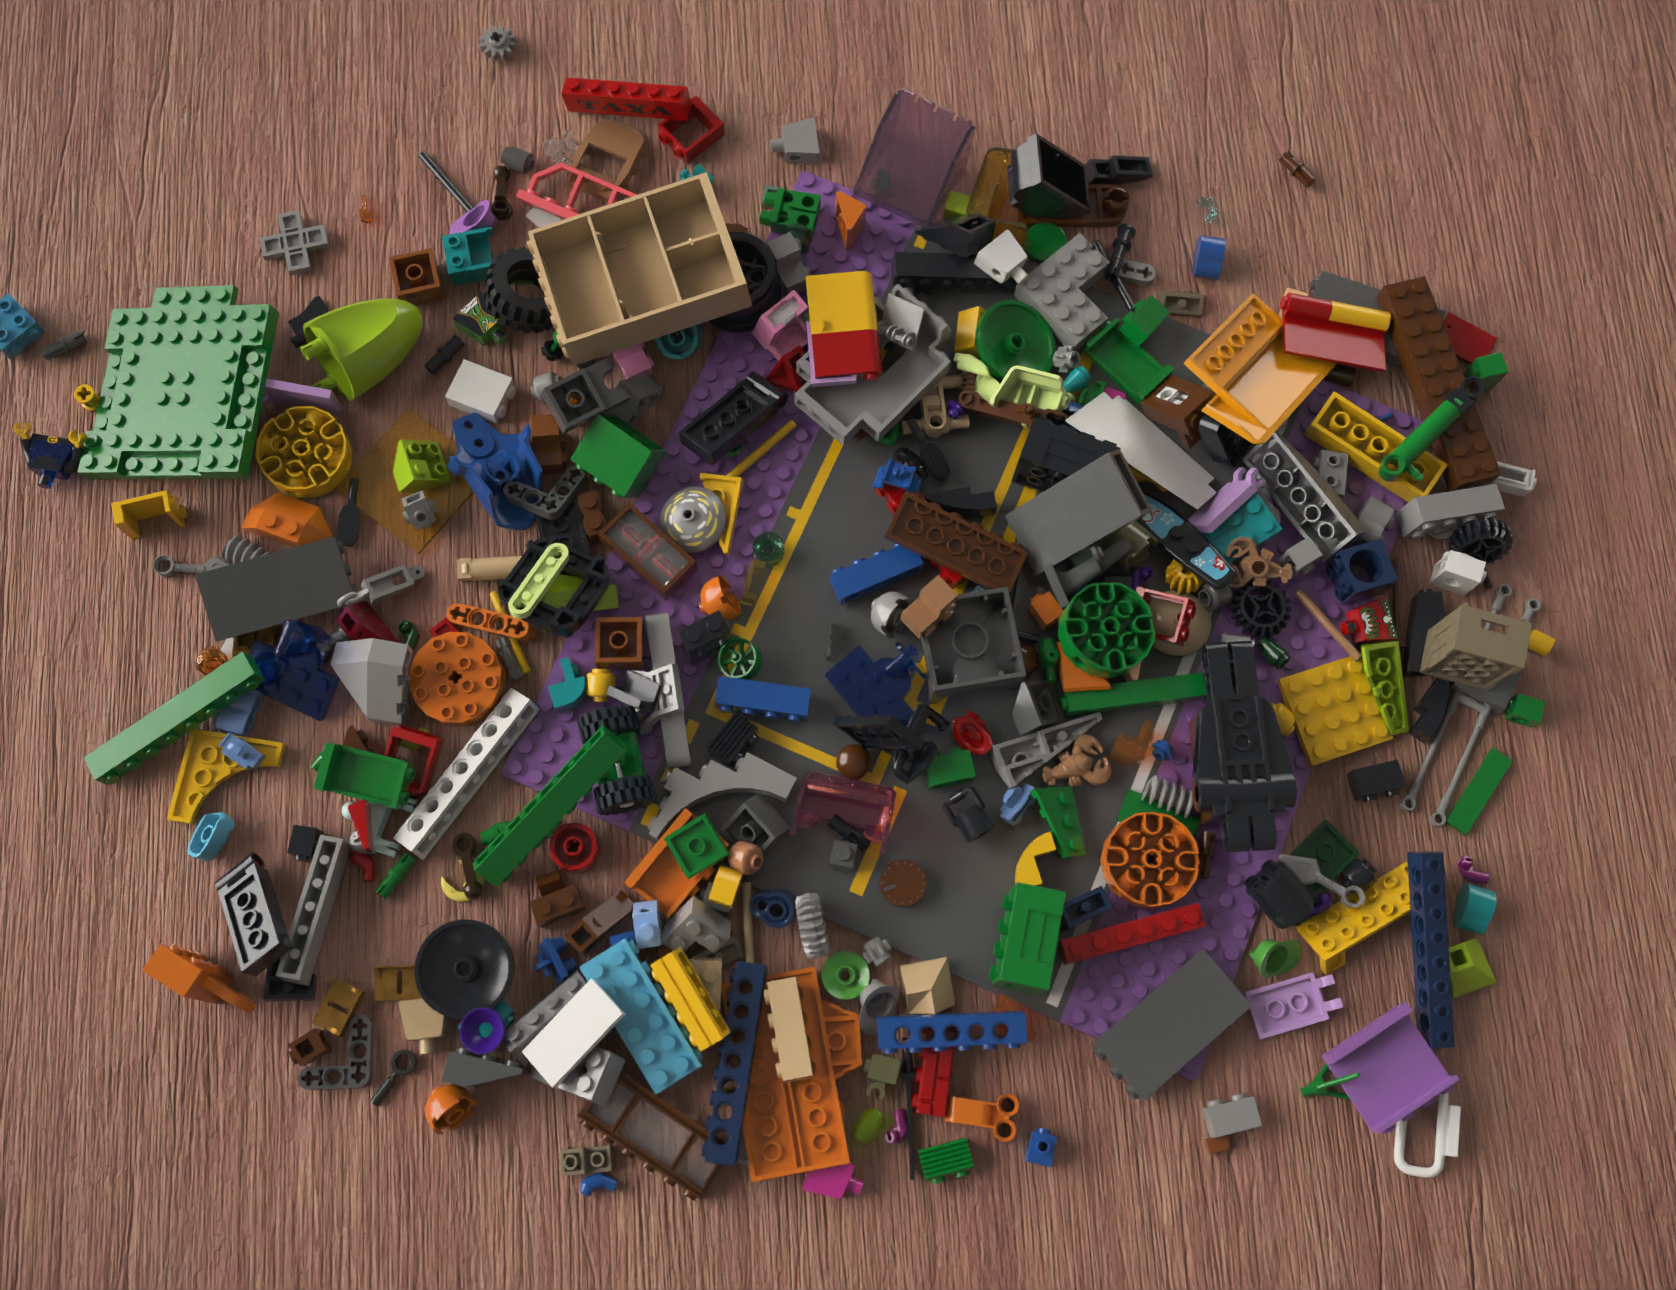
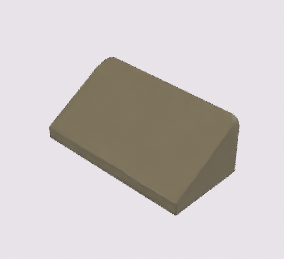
[1159,290,1205,316]
[690,930,745,967]

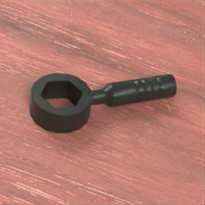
[370,1050,417,1107]

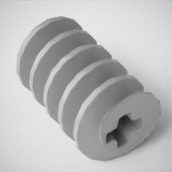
[222,534,272,564]
[1141,775,1193,819]

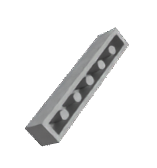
[276,835,351,986]

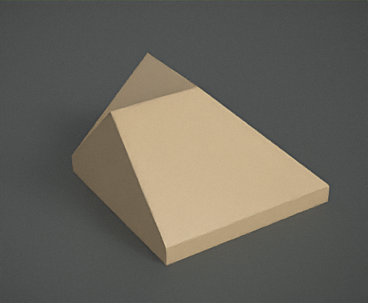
[900,957,955,1014]

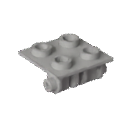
[877,293,925,351]

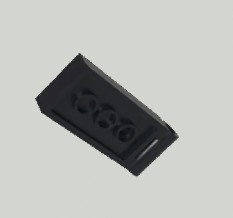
[679,371,788,466]
[215,853,292,977]

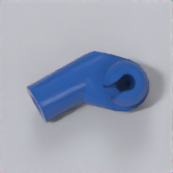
[580,1172,618,1196]

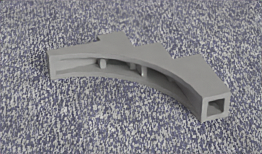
[648,752,797,841]

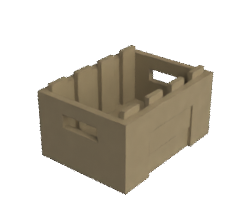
[1420,603,1532,691]

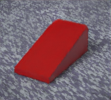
[348,799,374,853]

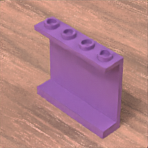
[1321,1002,1460,1135]

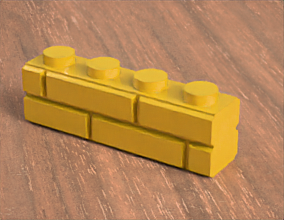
[651,947,731,1051]

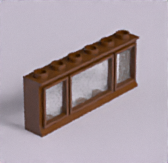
[577,1071,727,1201]

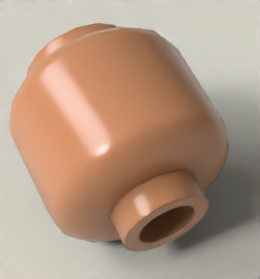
[728,841,763,875]

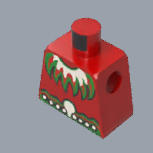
[1340,597,1398,643]

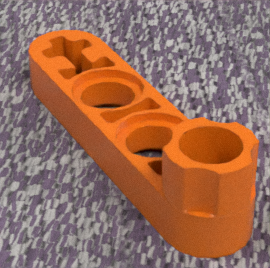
[446,603,536,643]

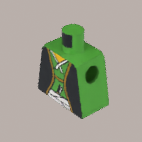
[452,291,508,345]

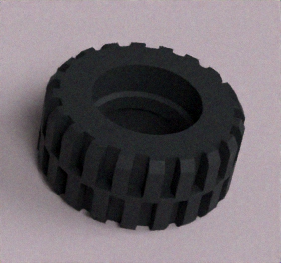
[484,247,553,333]

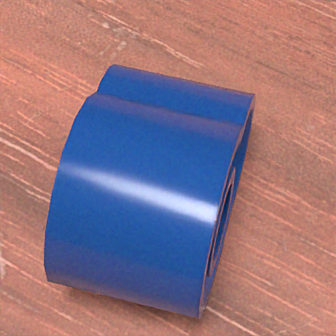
[1192,235,1225,280]

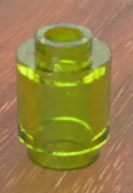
[851,1107,886,1146]

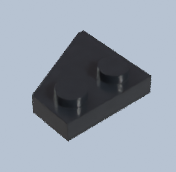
[263,958,317,1002]

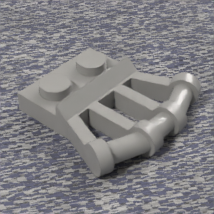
[631,664,685,735]

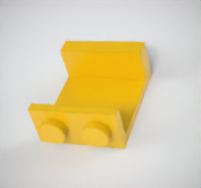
[111,490,187,539]

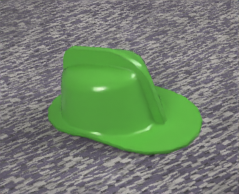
[1249,939,1302,978]

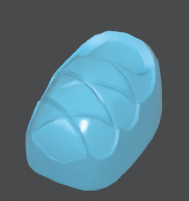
[187,812,235,862]

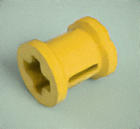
[74,384,100,412]

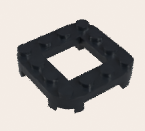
[498,535,610,637]

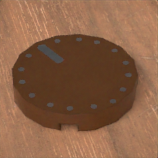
[879,859,927,908]

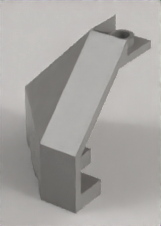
[330,638,413,726]

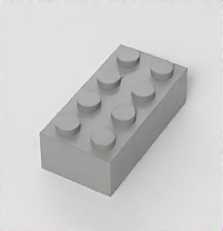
[1396,484,1505,539]

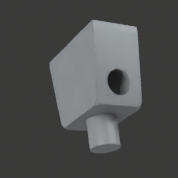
[770,118,820,165]

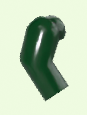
[398,620,419,655]

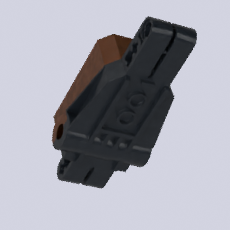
[1188,641,1297,852]

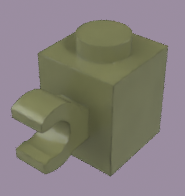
[863,1053,901,1100]

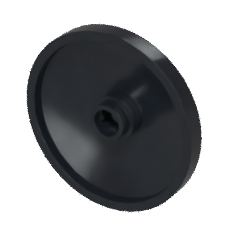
[414,919,515,1019]

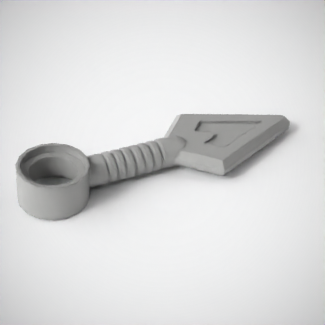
[153,555,231,578]
[1278,854,1365,909]

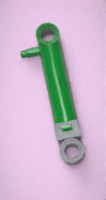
[1378,376,1485,482]

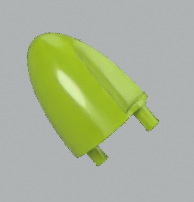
[300,298,423,401]

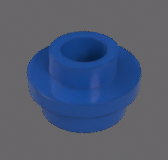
[1150,740,1173,761]

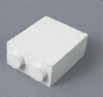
[445,359,516,424]

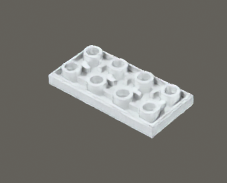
[522,979,625,1088]

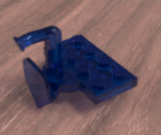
[249,620,340,721]
[825,641,928,727]

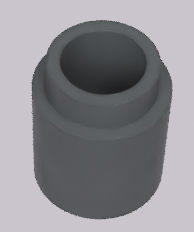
[501,146,535,174]

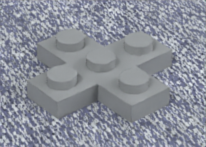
[260,210,330,275]

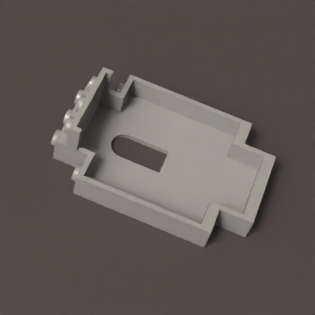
[794,284,952,446]

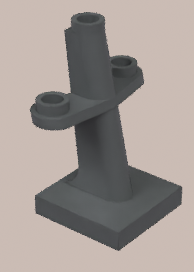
[1043,538,1133,610]

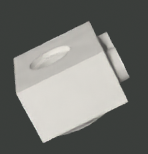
[1429,550,1486,596]

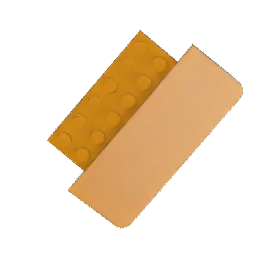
[1183,293,1337,445]

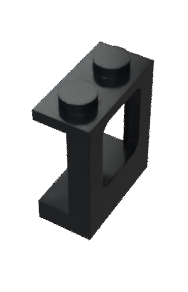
[678,610,731,666]

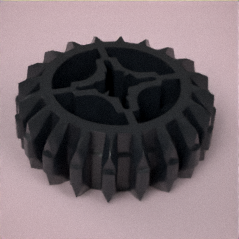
[1448,517,1513,566]
[1229,579,1292,640]

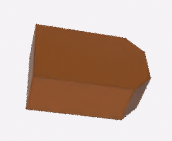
[1204,1136,1230,1154]

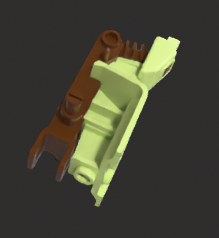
[953,352,1075,429]

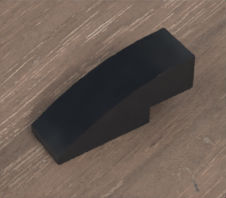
[1085,155,1153,185]
[925,487,997,517]
[1408,677,1450,743]

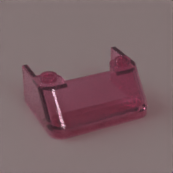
[790,771,896,856]

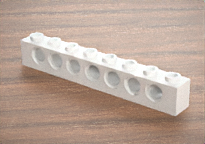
[393,688,540,860]

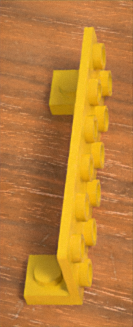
[1297,861,1410,976]

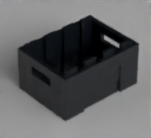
[1011,416,1121,492]

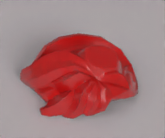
[952,710,993,755]

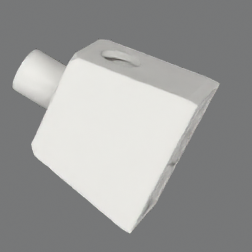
[974,229,1028,284]

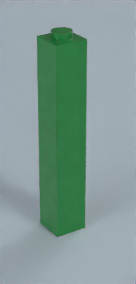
[1060,673,1206,717]

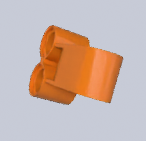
[945,1094,1019,1142]

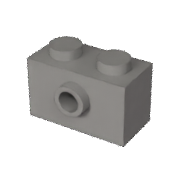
[1275,536,1322,582]

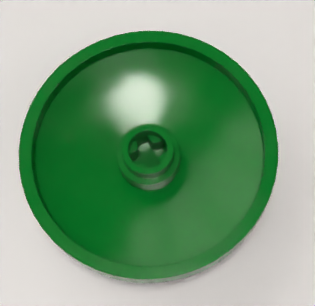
[975,300,1056,381]

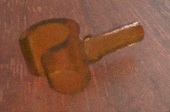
[358,195,373,223]

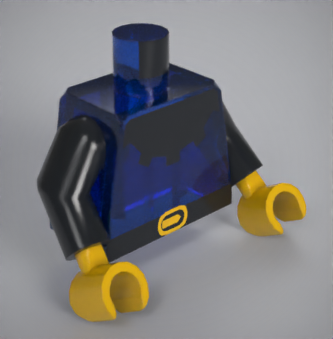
[13,422,88,489]

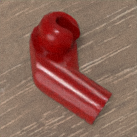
[349,851,375,882]

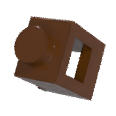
[288,1028,332,1066]

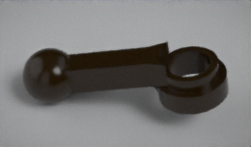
[491,165,513,221]
[453,833,483,900]

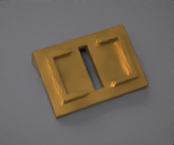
[232,624,283,660]
[373,965,422,1001]
[312,978,366,1037]

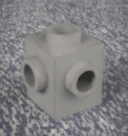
[401,490,438,530]

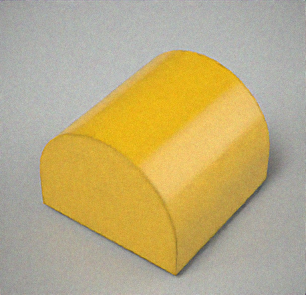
[1528,630,1556,657]

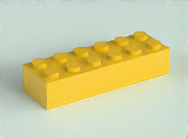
[1304,391,1448,503]

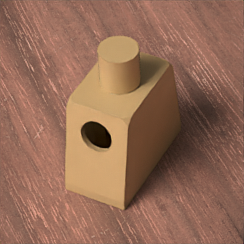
[399,998,448,1055]

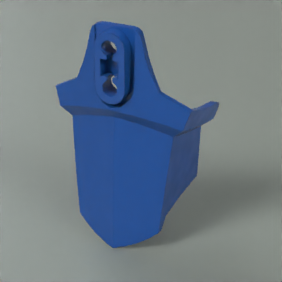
[446,413,543,530]

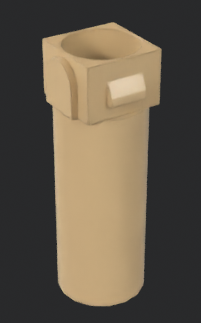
[457,556,522,581]

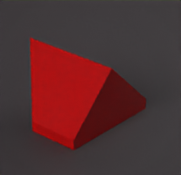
[766,345,807,392]

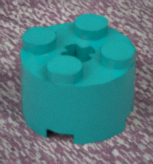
[655,324,703,359]

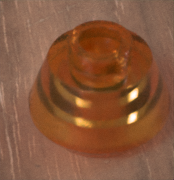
[195,646,229,675]

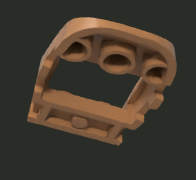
[567,120,646,202]

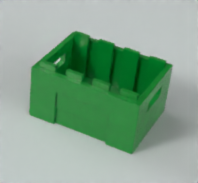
[988,882,1066,996]

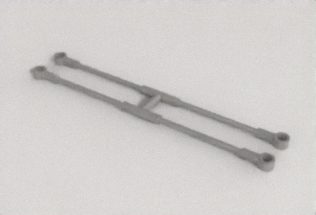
[1399,584,1541,827]

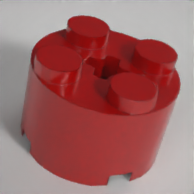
[549,823,600,874]

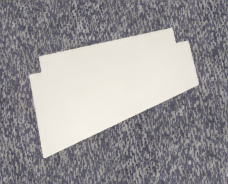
[1065,392,1216,510]

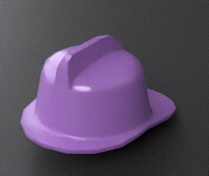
[449,200,498,234]

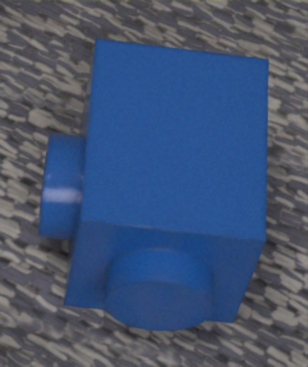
[1024,1127,1057,1167]

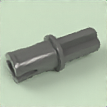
[41,330,88,360]

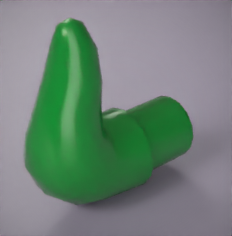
[874,423,900,446]

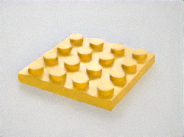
[1276,656,1393,767]

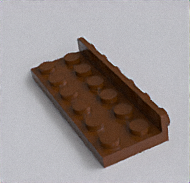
[883,492,1028,594]

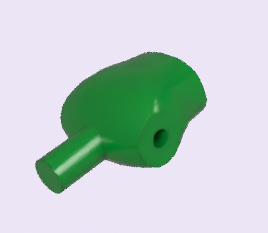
[1038,638,1059,683]

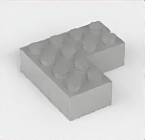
[1014,233,1109,351]

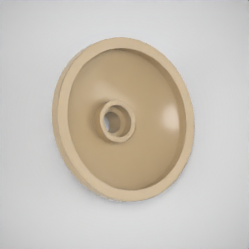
[1149,590,1211,657]

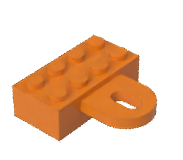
[142,944,257,1013]

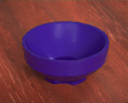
[459,1007,506,1054]

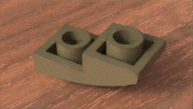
[560,1145,615,1176]

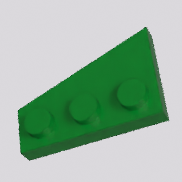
[1030,786,1086,859]

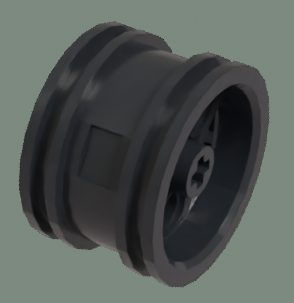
[709,232,781,333]

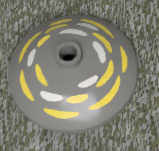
[660,487,726,553]

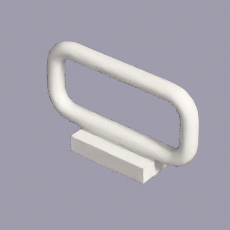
[1394,1093,1461,1178]

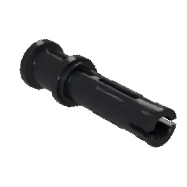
[1104,224,1136,282]

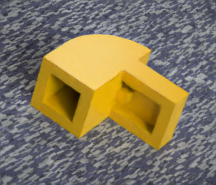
[708,865,743,909]

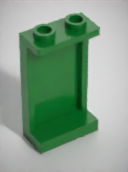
[1084,318,1174,406]
[313,742,415,810]

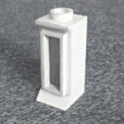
[1483,462,1537,497]

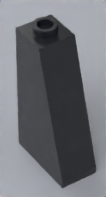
[1403,589,1446,677]

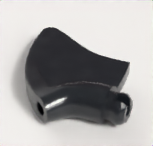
[288,296,328,348]

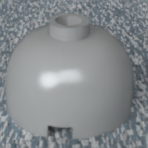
[871,592,914,638]

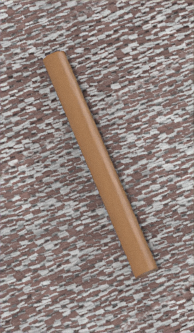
[1295,589,1363,662]

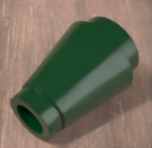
[1257,636,1291,670]

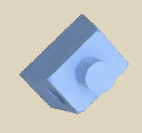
[633,900,663,949]

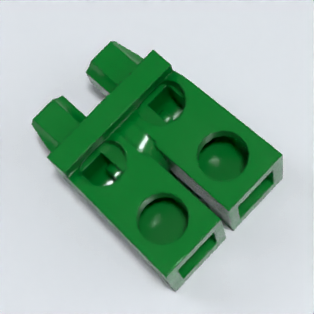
[760,188,821,242]

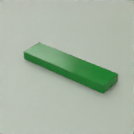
[1445,748,1513,835]

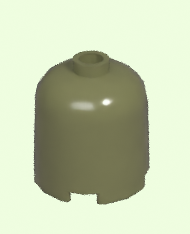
[1100,521,1158,573]

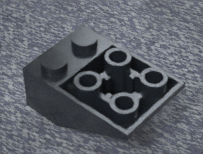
[915,213,996,257]

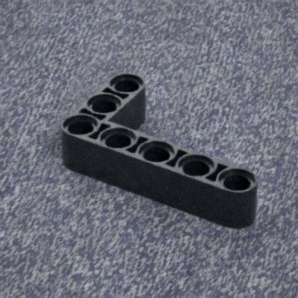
[1199,414,1252,467]

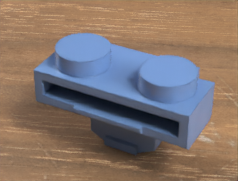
[219,732,266,770]
[999,783,1036,825]

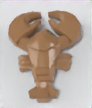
[1226,536,1293,589]
[1042,734,1112,787]

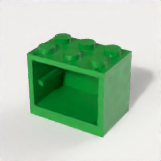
[570,414,667,498]

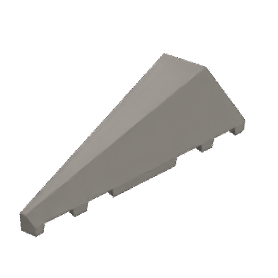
[989,712,1102,788]

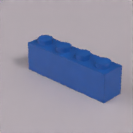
[829,544,924,605]
[715,676,811,723]

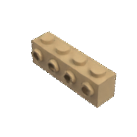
[764,977,814,1084]

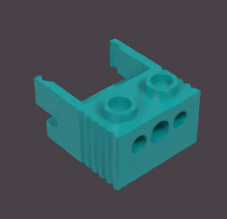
[442,227,494,286]

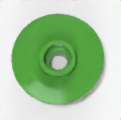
[822,951,870,1000]

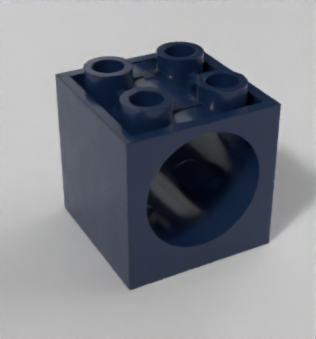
[1326,538,1398,606]

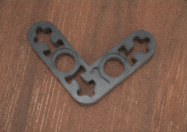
[503,465,587,520]
[298,1015,374,1090]

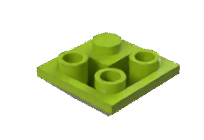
[393,439,451,493]
[1449,937,1497,998]

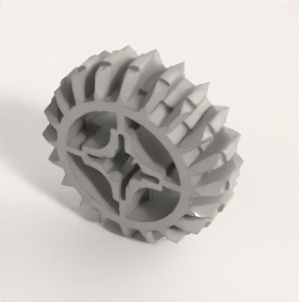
[795,893,830,959]

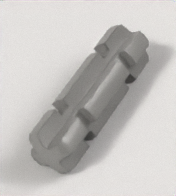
[496,637,523,681]

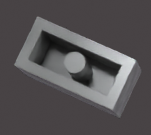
[1202,1093,1262,1138]

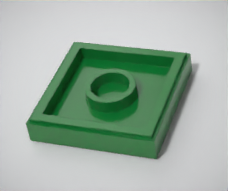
[664,813,730,880]

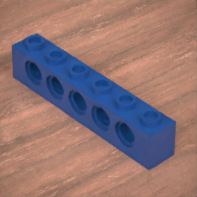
[877,1011,1027,1053]

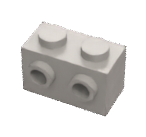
[1312,450,1348,499]

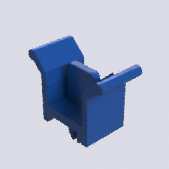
[872,458,922,494]

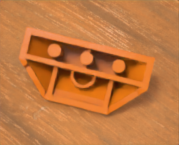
[241,493,333,548]

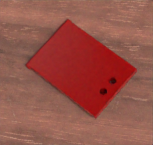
[1443,312,1497,365]

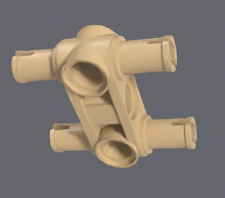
[902,374,970,438]

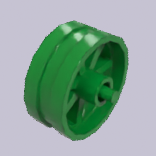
[718,637,763,680]

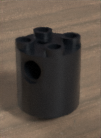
[1244,859,1315,929]

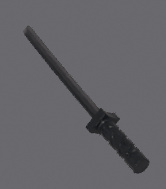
[901,1037,915,1180]

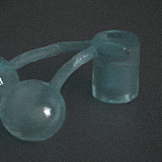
[1196,196,1218,222]

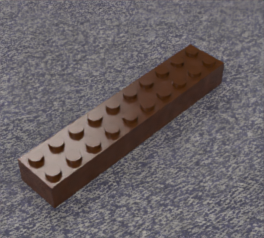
[1376,276,1501,491]

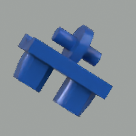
[533,937,577,984]

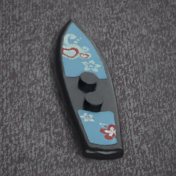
[1136,491,1237,590]

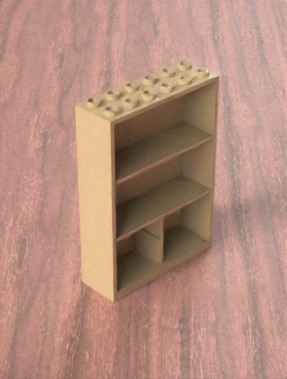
[527,172,752,366]

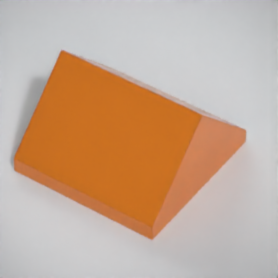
[835,191,867,251]

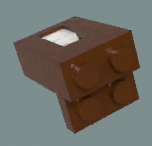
[1140,375,1215,449]

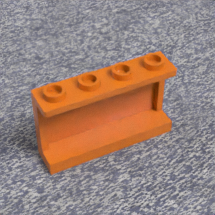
[624,808,731,919]

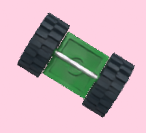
[577,704,657,816]

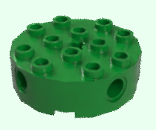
[1058,582,1155,678]

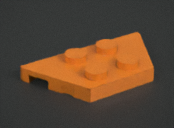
[821,1000,863,1081]

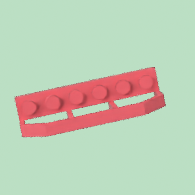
[516,163,637,220]

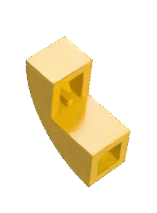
[1015,831,1056,887]

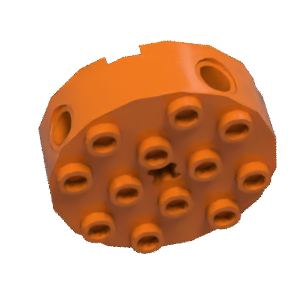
[409,632,507,727]
[1100,812,1199,909]

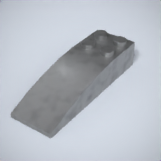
[1242,431,1368,563]

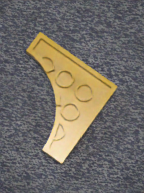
[167,729,286,825]

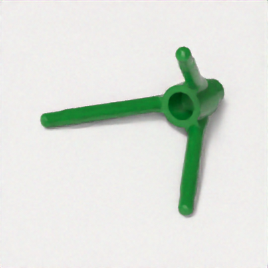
[1300,1064,1360,1100]

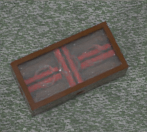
[598,502,697,601]

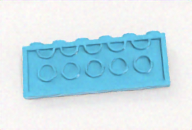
[579,938,704,1094]

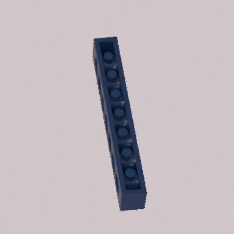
[1407,851,1455,1049]
[701,961,768,1168]

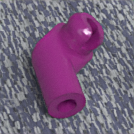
[1457,856,1489,885]
[885,1108,908,1145]

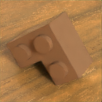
[900,575,958,639]

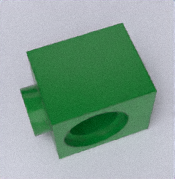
[1504,693,1545,728]

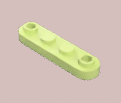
[508,543,569,619]

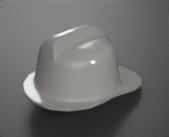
[859,979,899,1035]

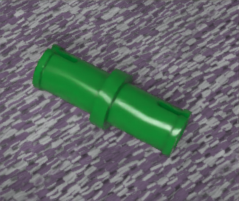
[375,852,417,900]

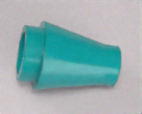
[1062,366,1092,393]

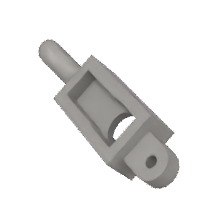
[337,564,425,608]

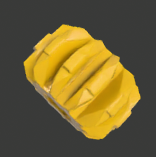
[1165,559,1203,596]

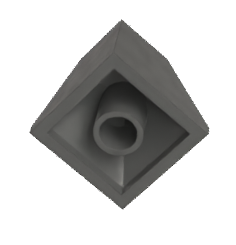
[1012,680,1067,735]

